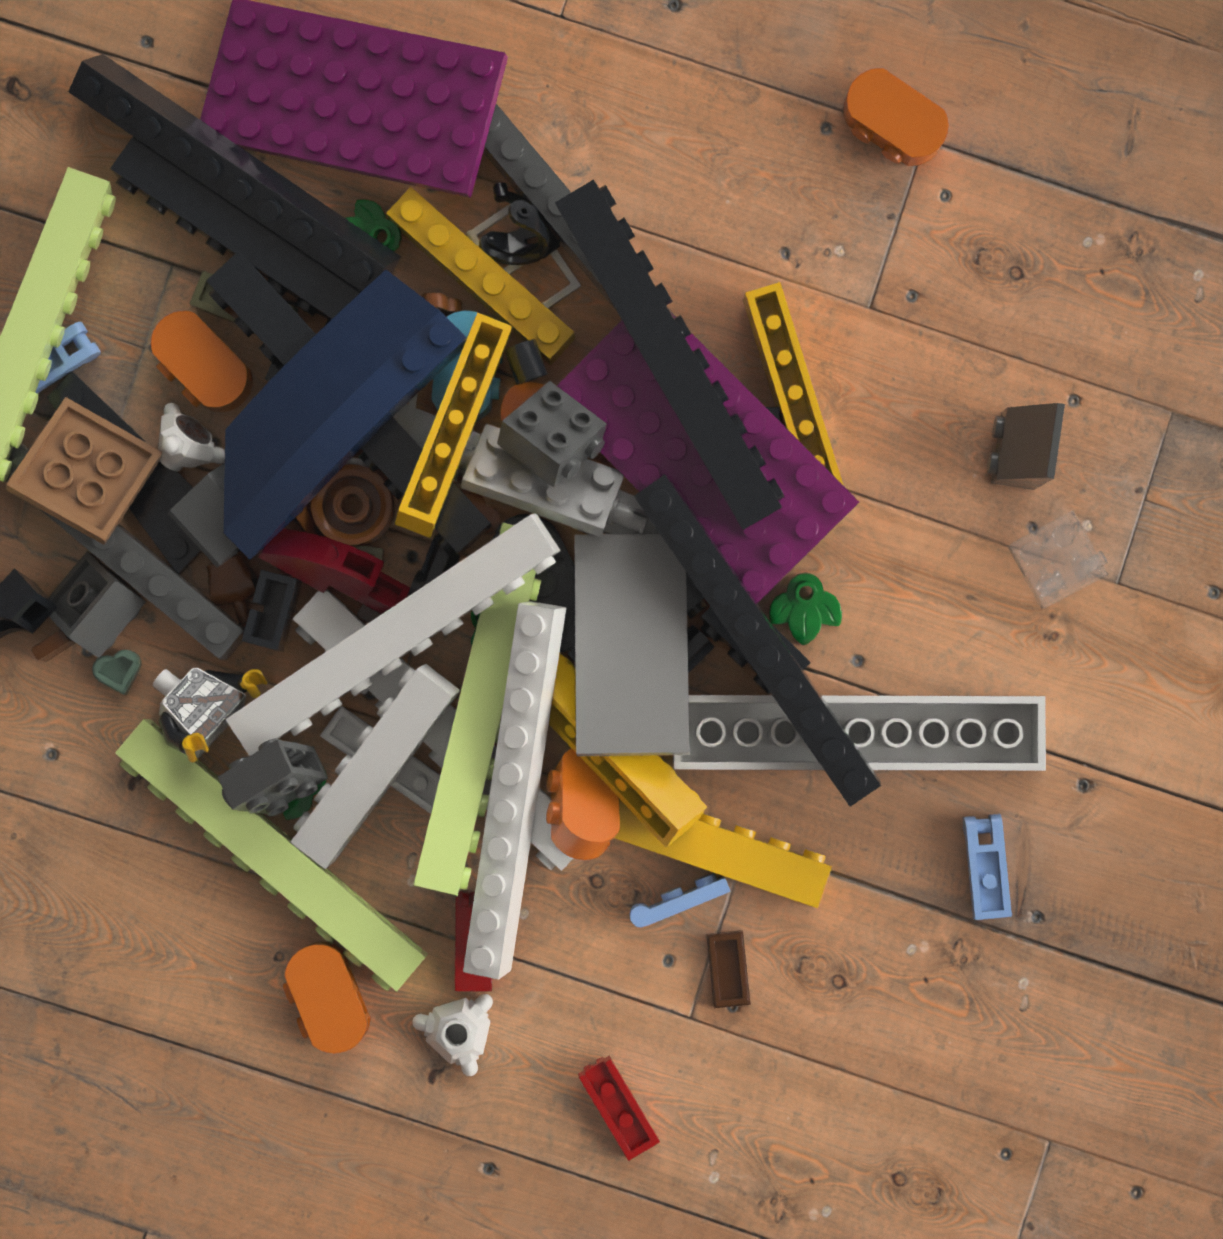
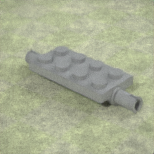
[458,424,648,537]

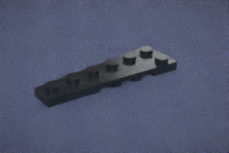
[47,372,202,574]

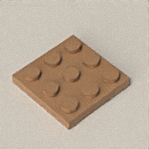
[6,397,162,545]

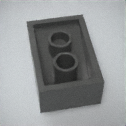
[987,403,1065,490]

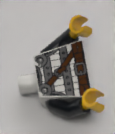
[152,668,268,763]

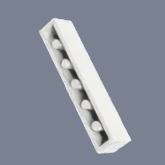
[290,664,461,869]

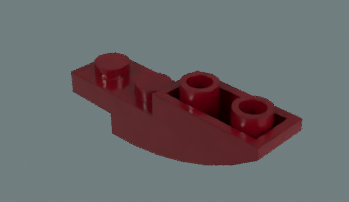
[259,529,410,614]

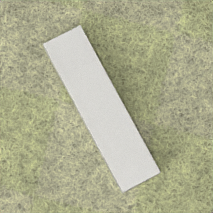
[320,706,440,814]

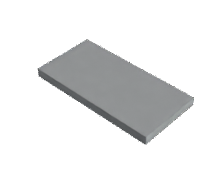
[575,534,690,756]

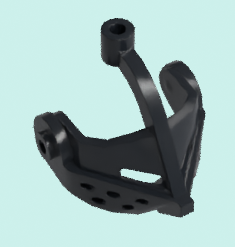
[479,182,561,265]

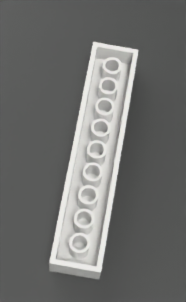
[673,695,1046,771]

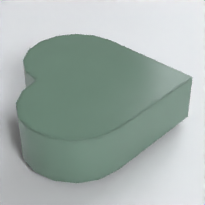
[92,650,142,695]

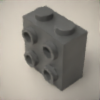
[497,381,607,487]
[218,738,328,816]

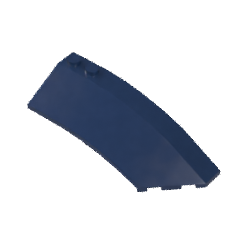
[223,270,467,560]

